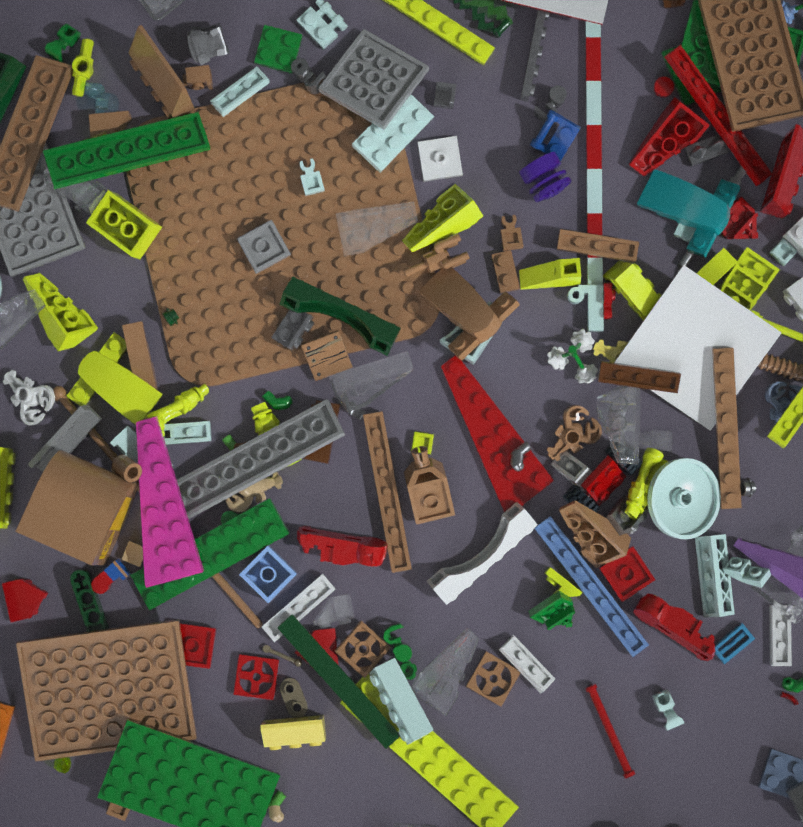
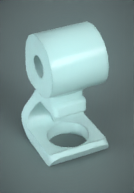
[652,689,684,731]

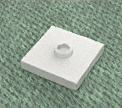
[418,136,463,182]

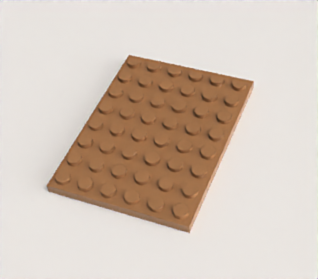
[16,619,197,762]

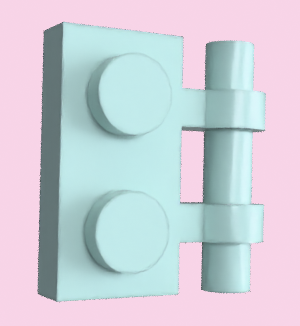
[297,0,348,50]

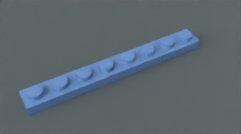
[534,516,649,657]

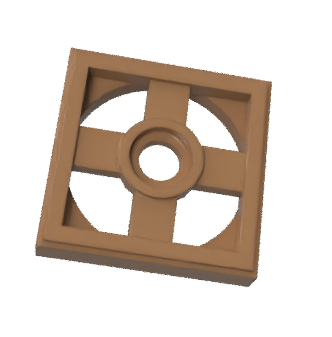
[334,621,391,678]
[466,651,520,706]

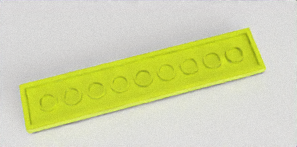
[340,674,519,827]

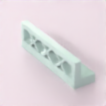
[695,534,735,617]

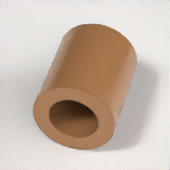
[112,455,142,482]

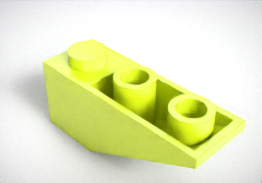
[519,258,581,290]

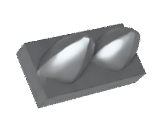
[684,134,729,167]

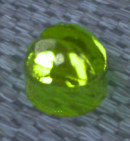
[53,757,71,773]

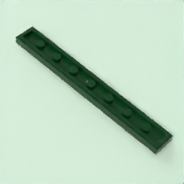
[277,614,400,749]

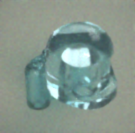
[85,83,119,114]

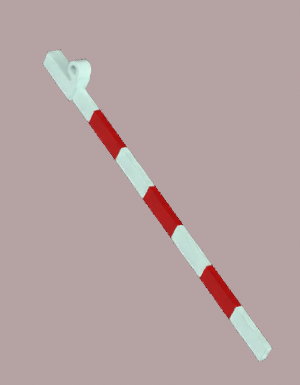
[567,21,604,332]

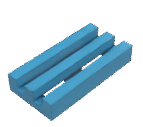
[715,623,755,664]

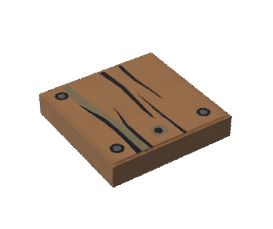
[301,330,353,381]

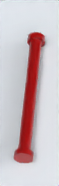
[585,684,636,778]

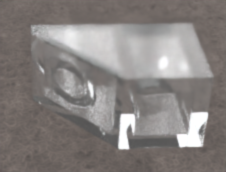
[314,594,355,628]

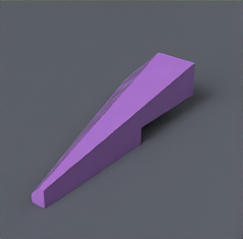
[733,538,803,598]

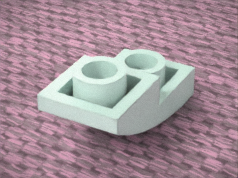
[723,557,771,588]

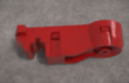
[297,526,388,567]
[633,593,715,661]

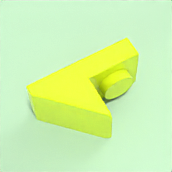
[544,567,583,597]

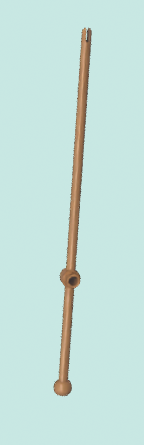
[53,386,262,628]

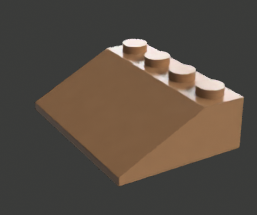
[129,25,194,118]

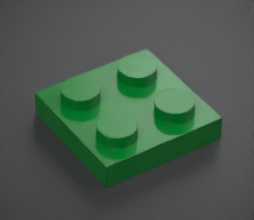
[254,25,303,74]

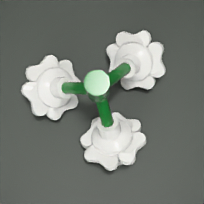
[547,329,598,384]

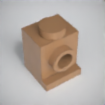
[183,65,213,90]

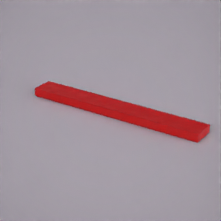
[664,45,772,186]

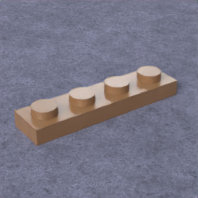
[557,229,639,263]

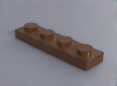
[597,361,681,393]

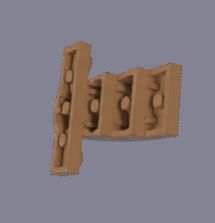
[419,267,520,361]

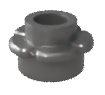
[740,478,756,498]

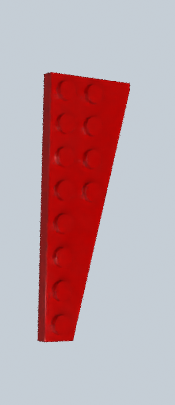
[441,355,554,513]

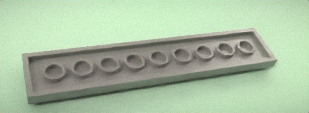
[177,399,345,519]

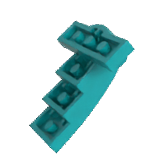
[637,169,741,258]

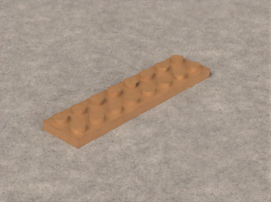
[0,55,73,212]

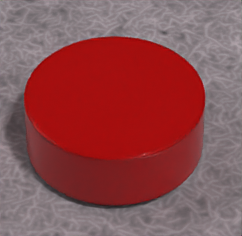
[653,77,674,98]

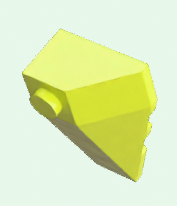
[402,184,483,252]
[23,273,98,351]

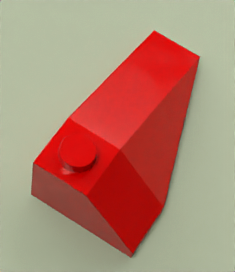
[629,97,710,176]

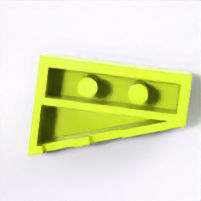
[603,260,662,321]

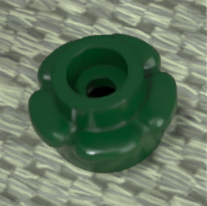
[162,308,179,327]

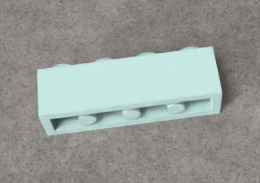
[369,658,433,745]

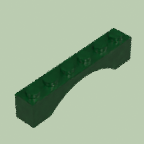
[279,276,401,356]

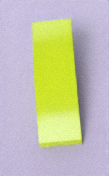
[696,248,737,285]

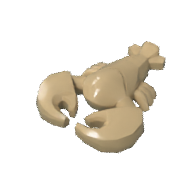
[225,472,283,514]

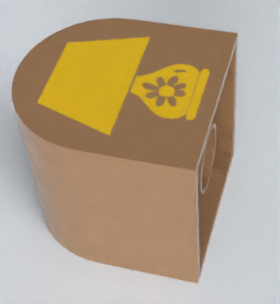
[15,450,137,565]

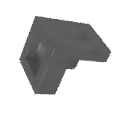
[434,82,456,109]

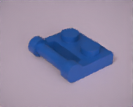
[530,110,581,161]

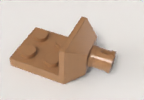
[404,446,455,525]

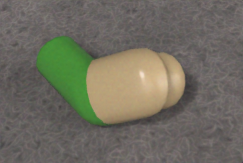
[268,790,287,823]

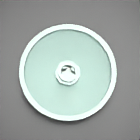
[647,458,721,539]

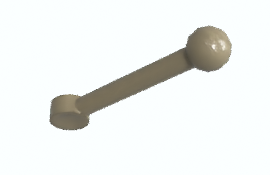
[263,645,302,667]

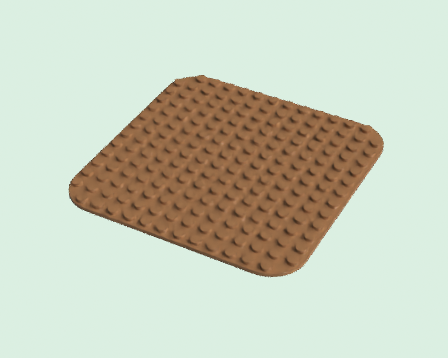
[126,79,439,386]

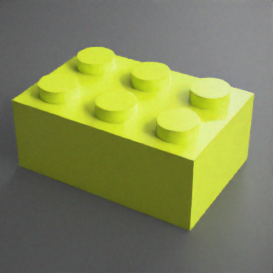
[86,190,162,259]

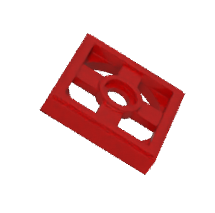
[233,654,280,700]

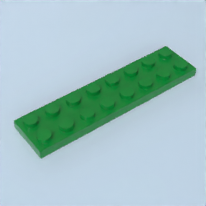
[43,112,210,189]
[131,498,290,610]

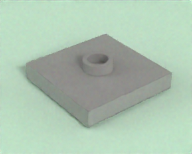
[237,219,291,274]

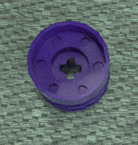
[519,152,572,202]

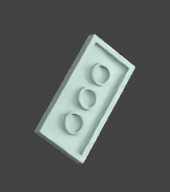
[351,95,434,173]

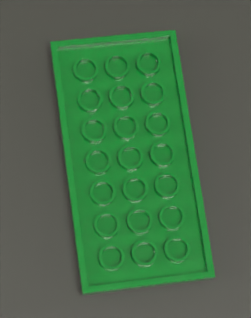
[97,719,280,827]

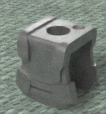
[187,23,229,65]

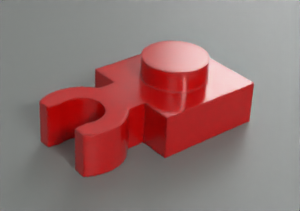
[603,283,616,319]

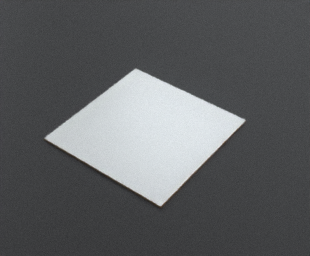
[614,265,781,431]

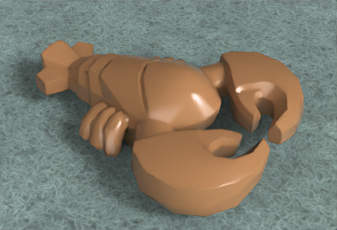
[546,405,602,461]

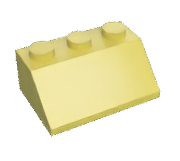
[260,715,326,750]

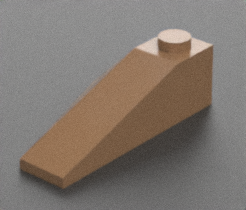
[559,501,631,568]

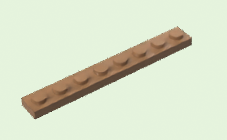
[712,348,742,509]
[363,411,412,573]

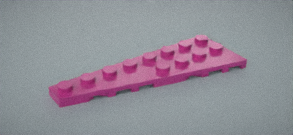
[136,416,204,588]

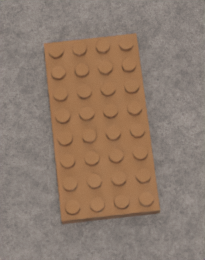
[698,0,803,132]

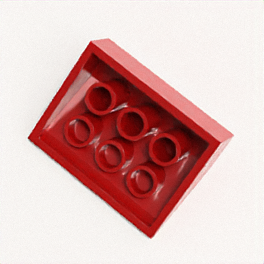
[760,124,803,219]

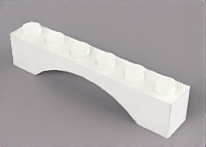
[426,502,538,605]

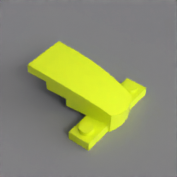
[719,247,780,310]
[67,332,163,425]

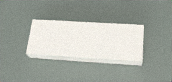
[769,605,792,666]
[499,635,555,694]

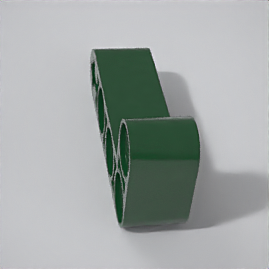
[70,569,109,632]

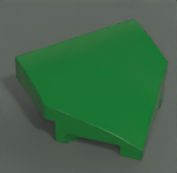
[528,591,575,630]

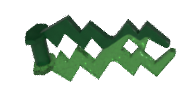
[454,0,513,38]

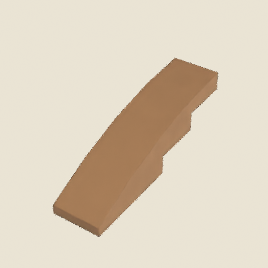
[122,321,160,402]

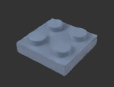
[758,748,803,798]

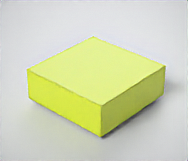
[411,432,434,455]

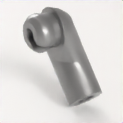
[510,441,531,471]

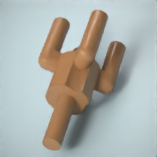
[403,234,470,277]

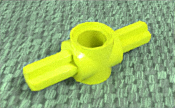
[72,39,94,97]

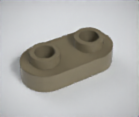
[280,678,308,718]

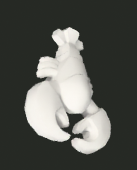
[3,370,55,425]

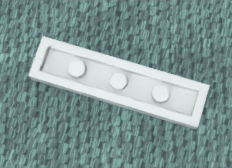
[262,574,336,642]

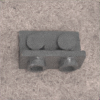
[271,310,314,351]
[606,493,649,536]

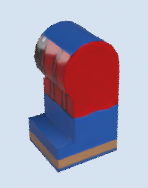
[91,559,131,594]

